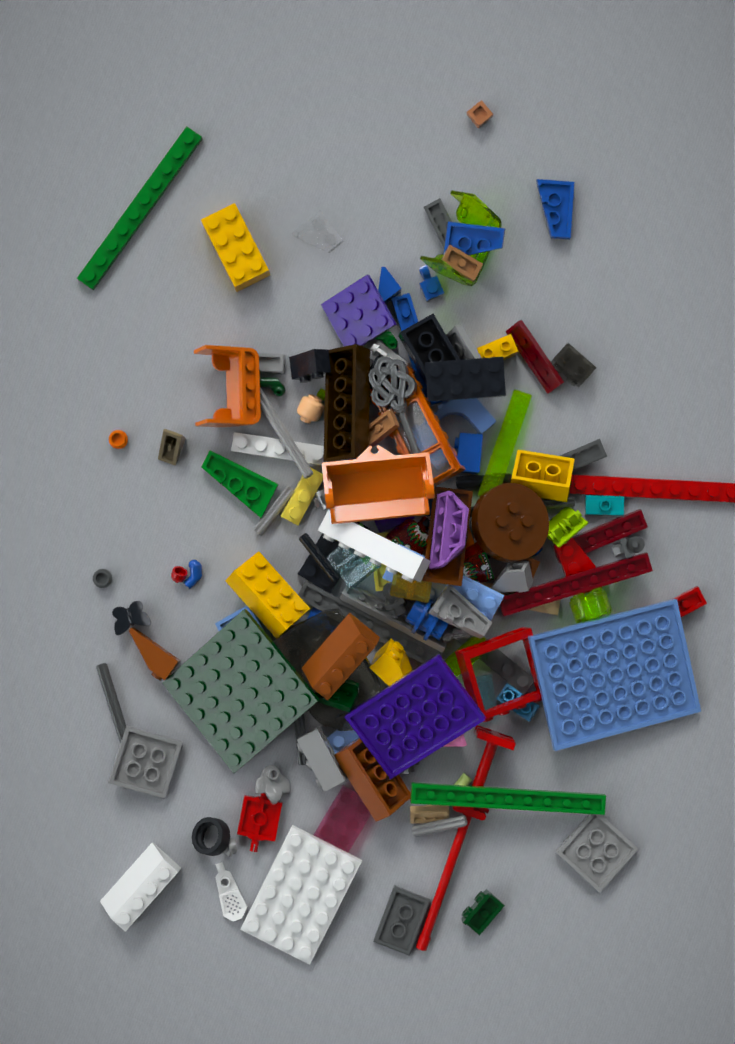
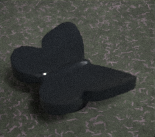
[112,601,151,636]

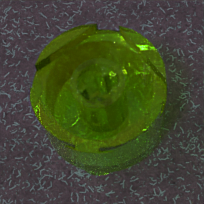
[569,587,613,624]

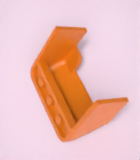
[194,345,261,427]

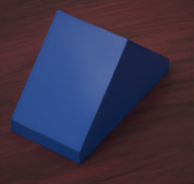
[378,267,402,304]

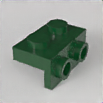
[315,679,359,713]
[461,889,505,936]

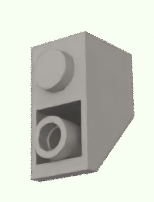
[491,561,533,593]

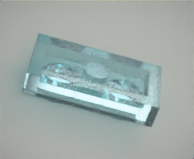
[475,674,497,710]

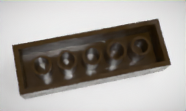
[323,344,370,462]

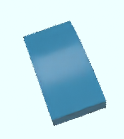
[496,683,541,722]

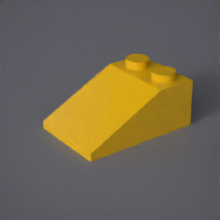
[369,638,413,686]

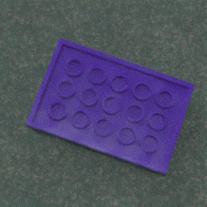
[345,654,486,779]

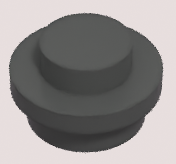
[93,569,112,588]

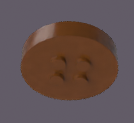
[471,483,549,562]

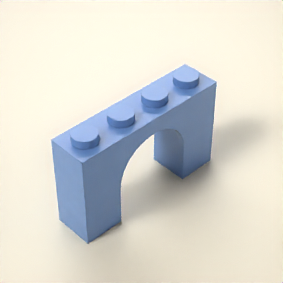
[411,398,496,472]

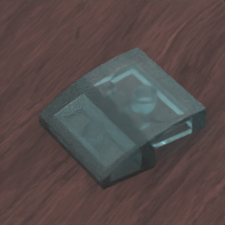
[327,546,381,589]

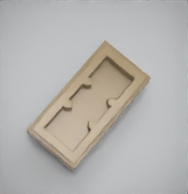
[410,805,449,824]

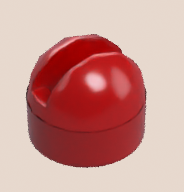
[171,566,188,583]

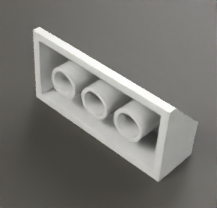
[100,842,181,932]

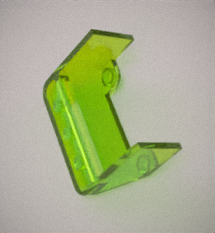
[420,190,502,286]

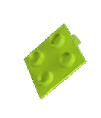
[547,507,589,548]

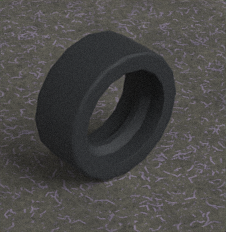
[192,817,231,856]

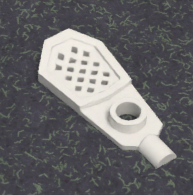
[215,862,247,921]

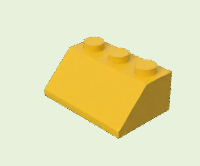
[511,449,575,502]

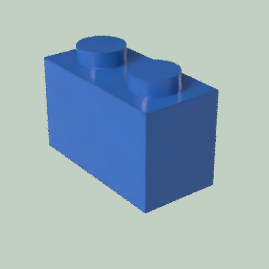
[454,433,483,474]

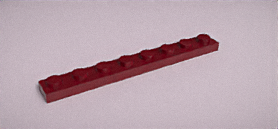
[500,552,653,616]

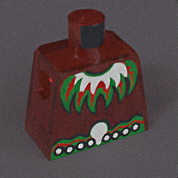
[385,516,430,555]
[463,542,494,583]

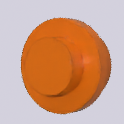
[109,430,128,449]

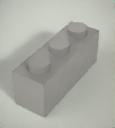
[297,726,348,792]

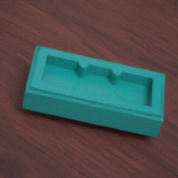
[585,495,624,516]

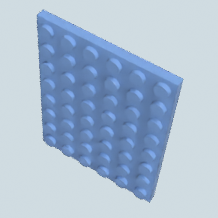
[528,599,701,751]

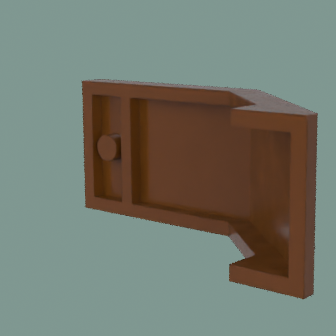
[422,486,473,586]

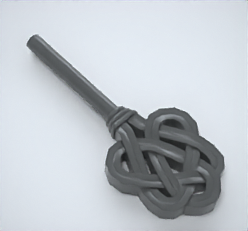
[368,357,420,454]

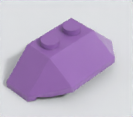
[429,491,469,570]

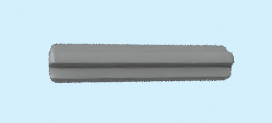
[254,486,294,536]
[412,815,467,837]

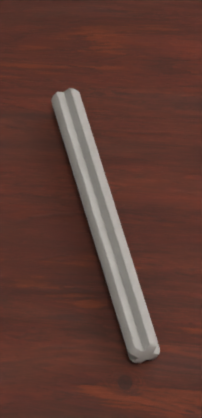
[260,388,313,479]

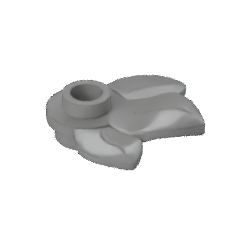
[255,765,290,804]

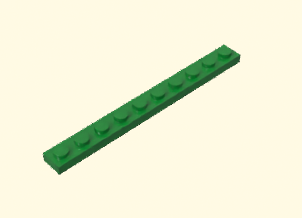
[77,126,203,291]
[410,782,606,815]

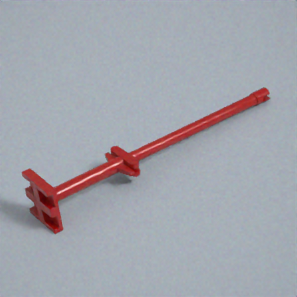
[416,725,516,951]

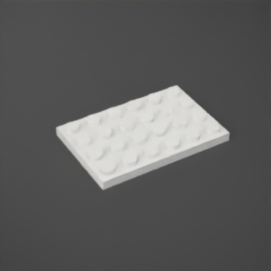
[240,825,362,965]

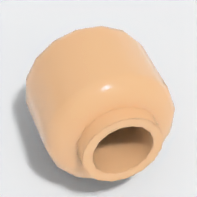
[297,394,325,424]

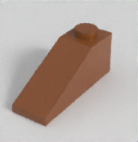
[129,627,181,681]

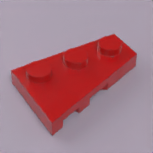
[553,538,600,598]

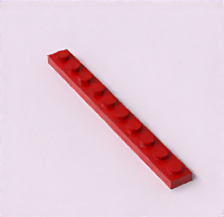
[569,475,735,503]

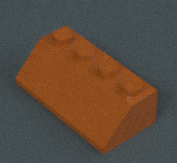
[302,612,380,700]
[334,737,411,822]

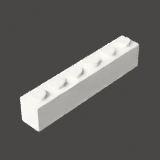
[318,510,431,583]

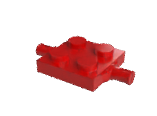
[237,793,283,852]

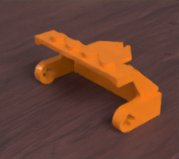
[322,445,435,524]

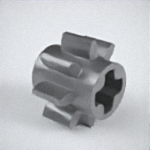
[313,489,328,511]

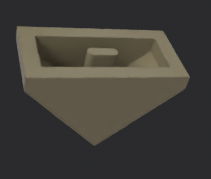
[158,429,186,466]

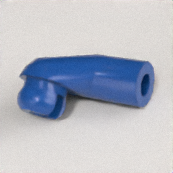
[184,560,202,589]

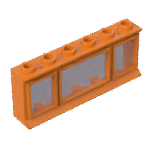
[370,366,466,487]

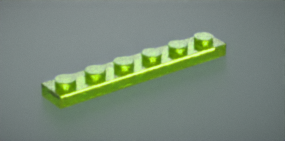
[477,389,532,497]

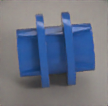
[405,599,448,641]

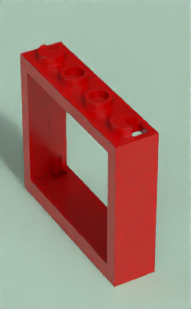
[455,627,542,722]

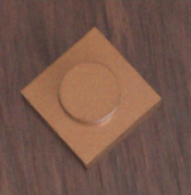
[467,100,493,128]

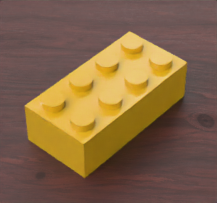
[201,203,270,292]
[225,551,310,639]

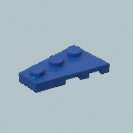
[536,179,575,240]
[444,222,506,255]

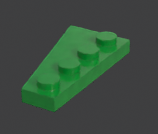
[201,450,279,518]

